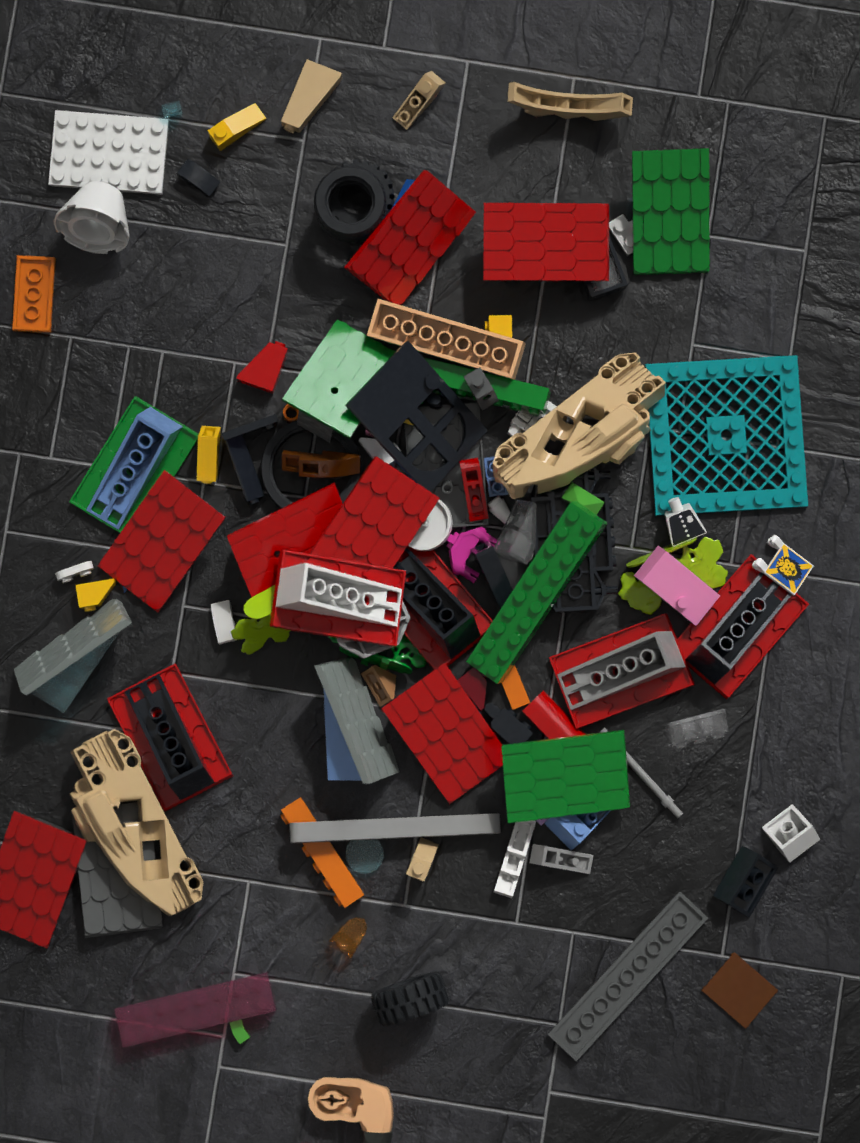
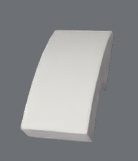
[211,600,236,644]

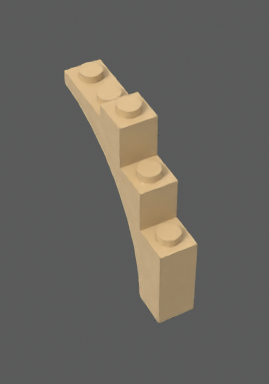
[508,82,633,121]

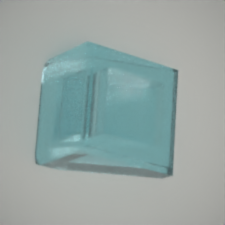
[162,101,183,118]

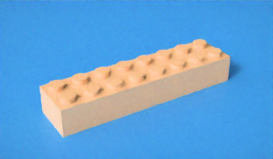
[367,299,526,380]

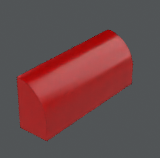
[522,690,586,739]

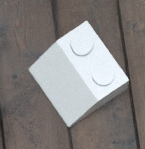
[762,804,820,863]

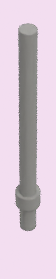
[599,728,683,818]

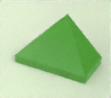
[562,482,605,515]

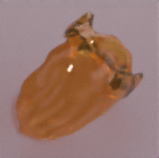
[329,917,367,958]

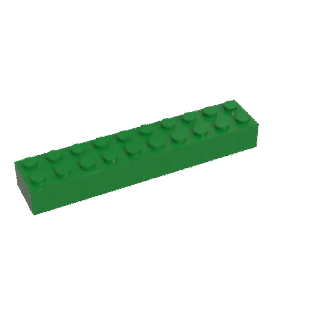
[466,501,608,684]

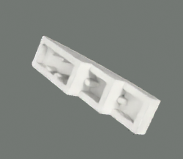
[494,820,536,898]

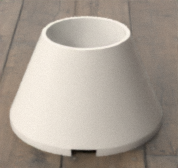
[54,181,130,254]

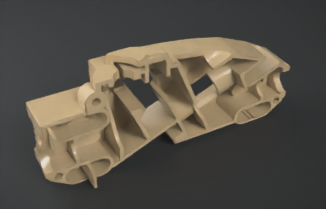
[69,729,203,916]

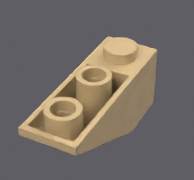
[393,71,446,130]

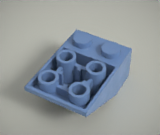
[544,810,611,850]

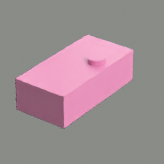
[634,546,720,625]

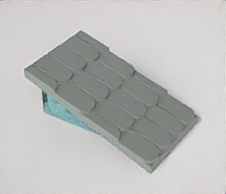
[14,599,132,713]

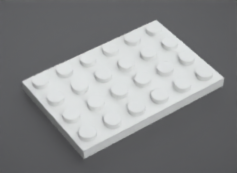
[48,110,169,195]

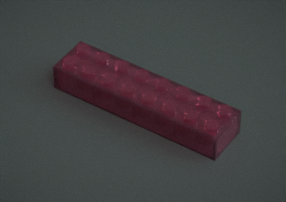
[114,971,277,1047]

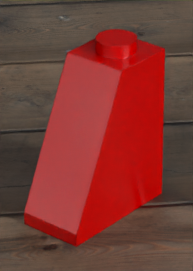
[236,341,289,394]

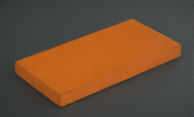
[12,255,56,333]

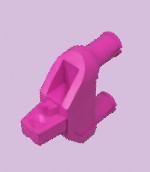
[446,527,500,583]

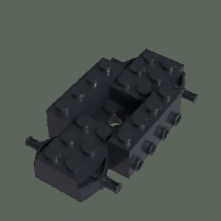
[527,467,618,613]

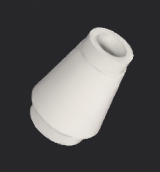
[487,496,514,525]

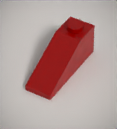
[459,457,489,522]

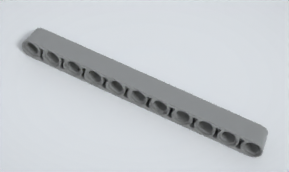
[289,814,501,843]

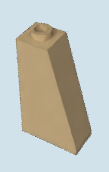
[281,60,342,133]

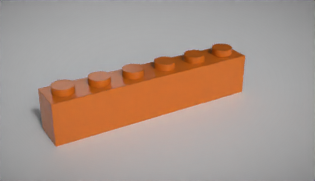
[280,797,365,908]

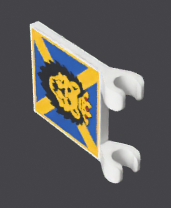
[752,535,814,596]

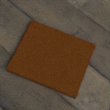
[702,952,778,1029]

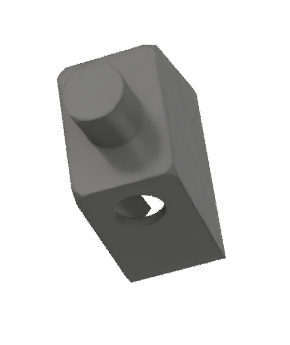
[464,367,499,411]

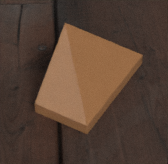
[361,665,396,707]

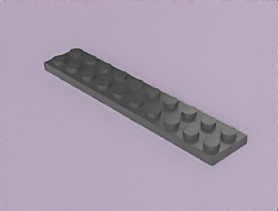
[548,891,708,1061]

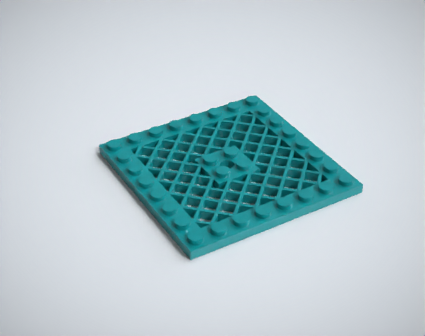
[645,355,808,516]

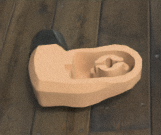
[308,1077,393,1143]

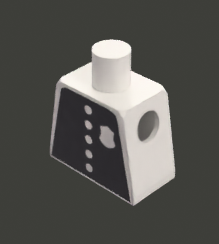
[664,497,707,546]

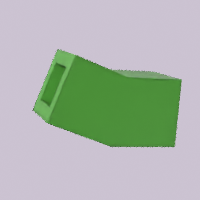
[230,1018,250,1044]

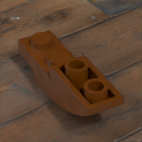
[282,450,361,478]

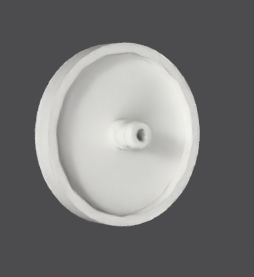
[408,500,453,551]

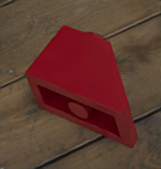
[457,667,487,712]

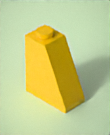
[197,426,221,484]

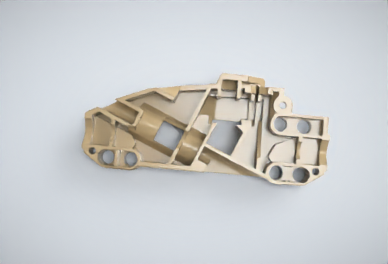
[493,353,666,499]

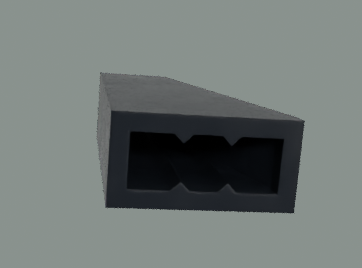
[470,541,513,610]

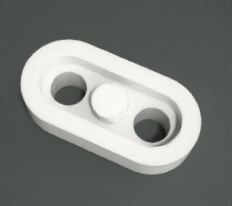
[55,561,94,583]

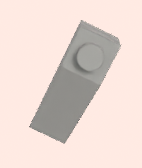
[529,844,593,874]

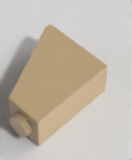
[406,837,439,881]

